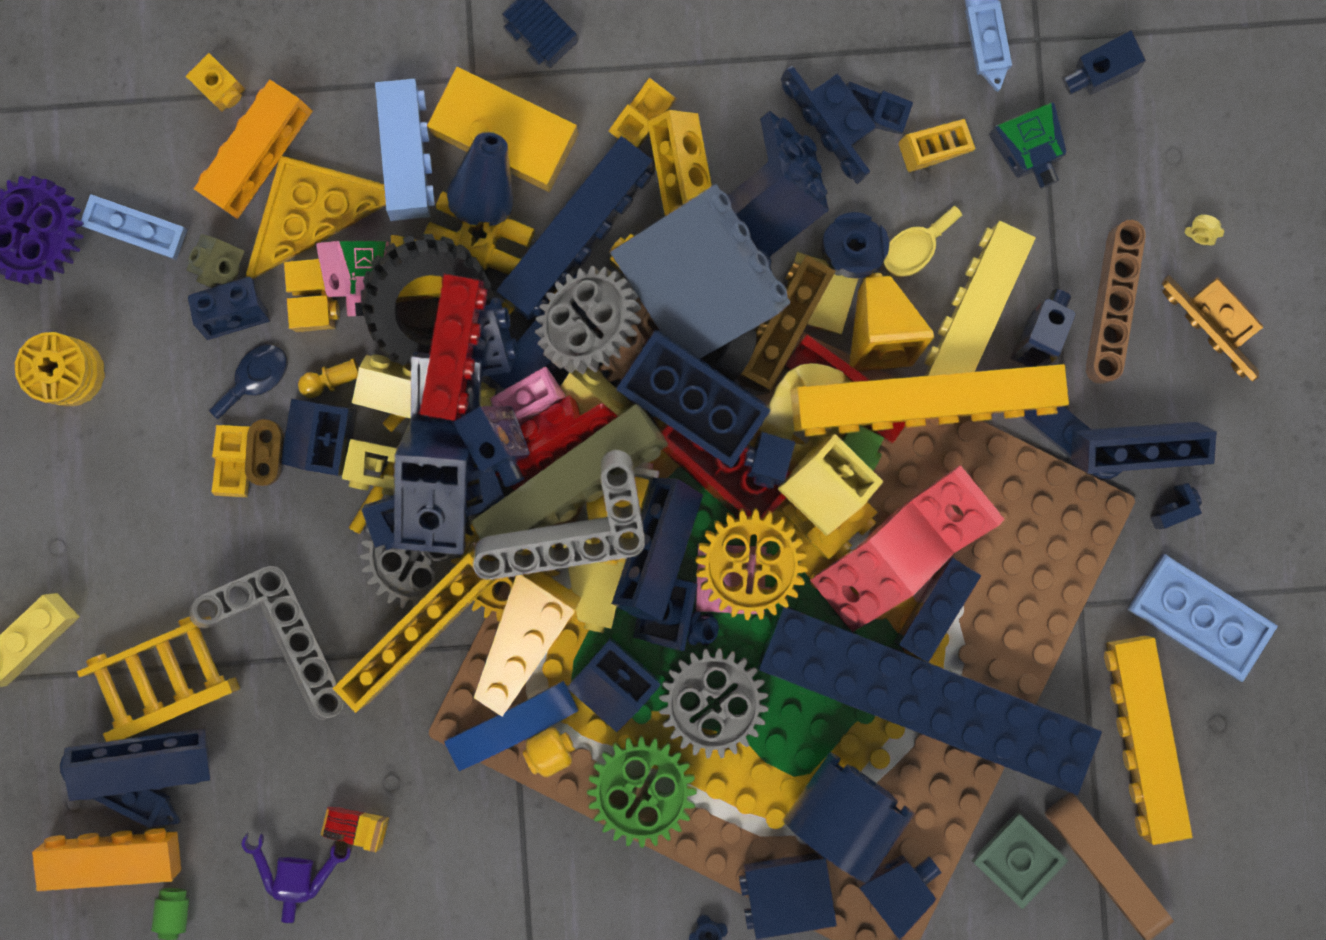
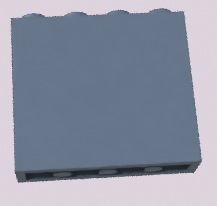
[610,184,791,359]

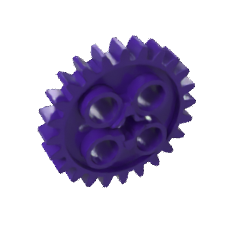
[0,176,84,285]

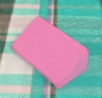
[490,367,566,426]

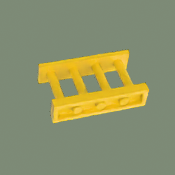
[77,616,241,742]

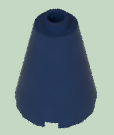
[447,132,514,226]

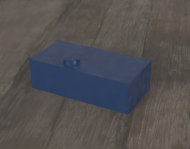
[616,330,771,468]

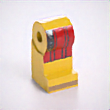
[320,807,389,852]

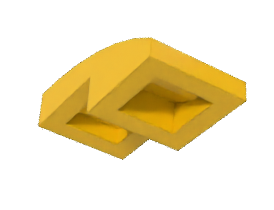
[608,78,677,148]
[211,425,250,497]

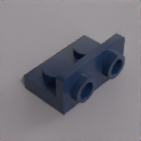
[188,277,270,340]
[471,298,519,376]

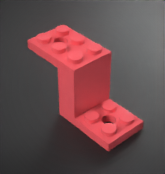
[810,465,1005,632]

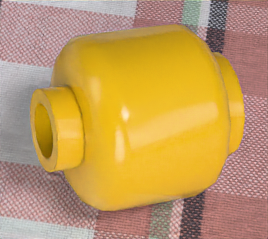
[522,727,575,777]

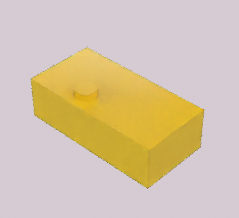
[427,67,579,193]

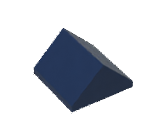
[633,578,698,651]

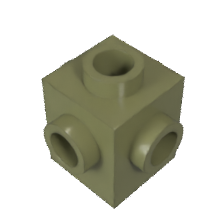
[186,234,244,288]

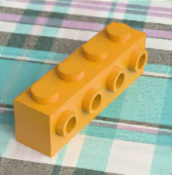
[194,79,313,219]
[32,828,181,891]

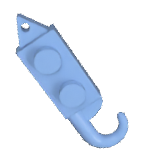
[965,0,1012,92]

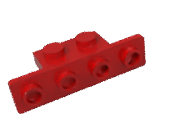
[495,395,619,490]

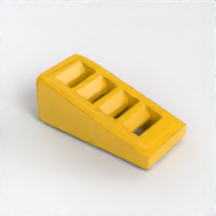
[899,119,976,172]

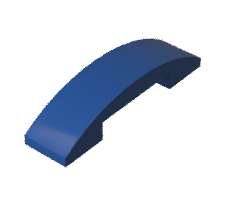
[444,681,579,771]

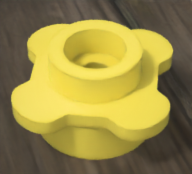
[1185,215,1224,245]

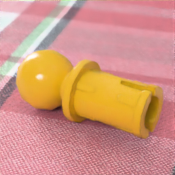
[298,358,359,398]

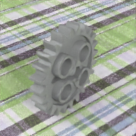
[535,266,641,374]
[360,510,461,608]
[659,648,768,759]

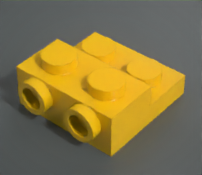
[781,501,878,559]

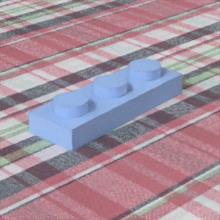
[81,194,188,260]

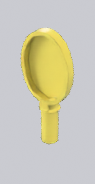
[884,206,962,277]

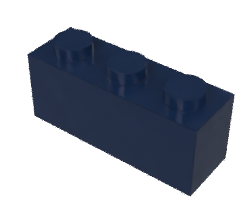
[894,557,982,662]

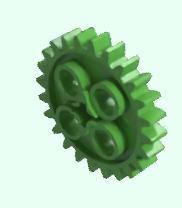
[587,735,697,848]

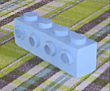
[375,79,435,221]

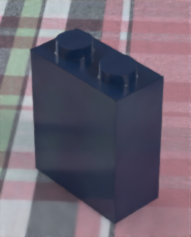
[739,852,837,939]

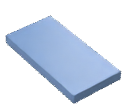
[1127,554,1278,682]

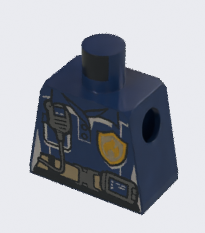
[453,406,530,487]

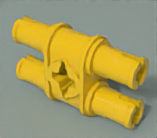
[424,191,535,275]

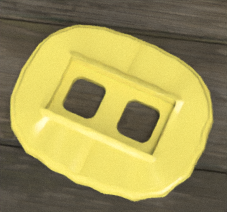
[760,363,852,471]

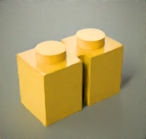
[284,259,340,332]

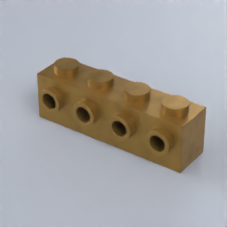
[739,255,836,393]

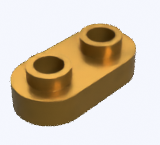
[245,419,284,486]

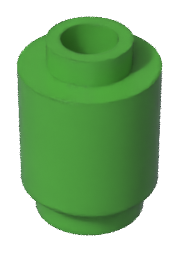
[151,888,189,940]

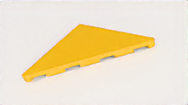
[245,156,386,279]

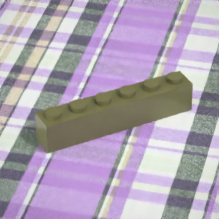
[471,404,669,558]

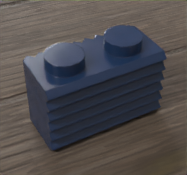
[502,0,578,69]

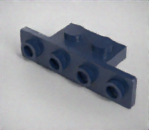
[781,65,877,184]

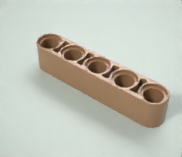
[1086,220,1146,384]
[1044,792,1174,940]

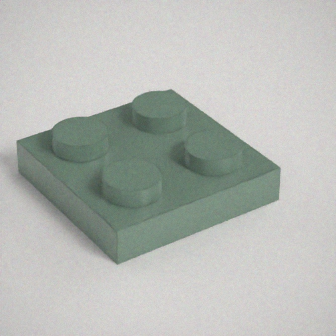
[971,812,1069,909]

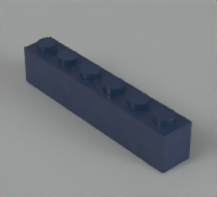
[496,136,654,321]

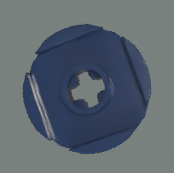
[821,212,889,279]

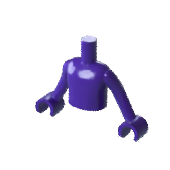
[242,832,352,923]

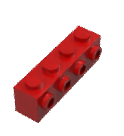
[420,274,487,421]

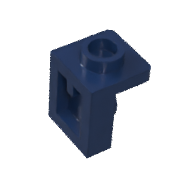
[1150,483,1202,529]

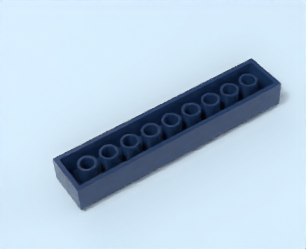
[757,605,1102,795]

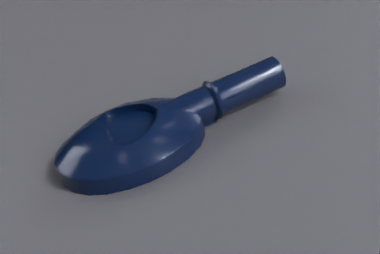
[209,345,288,419]

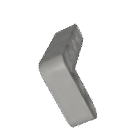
[473,450,645,580]
[189,566,344,720]

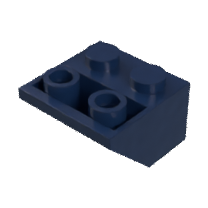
[281,398,358,476]
[567,637,661,732]

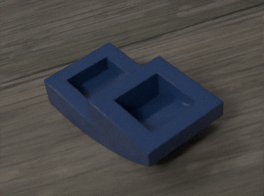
[846,81,913,134]

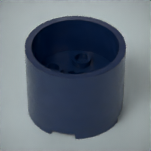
[782,752,915,883]

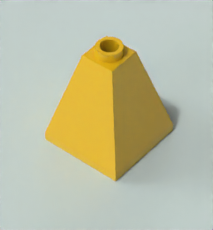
[849,273,934,371]

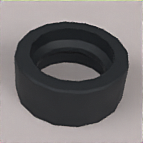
[700,328,756,381]

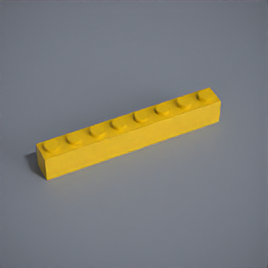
[790,364,1069,437]

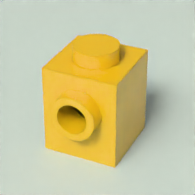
[186,53,245,112]

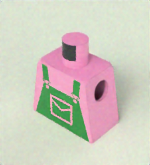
[316,241,389,316]

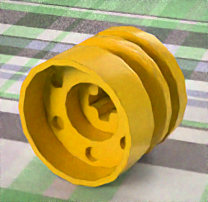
[15,332,105,406]

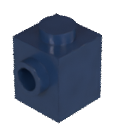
[744,432,795,488]

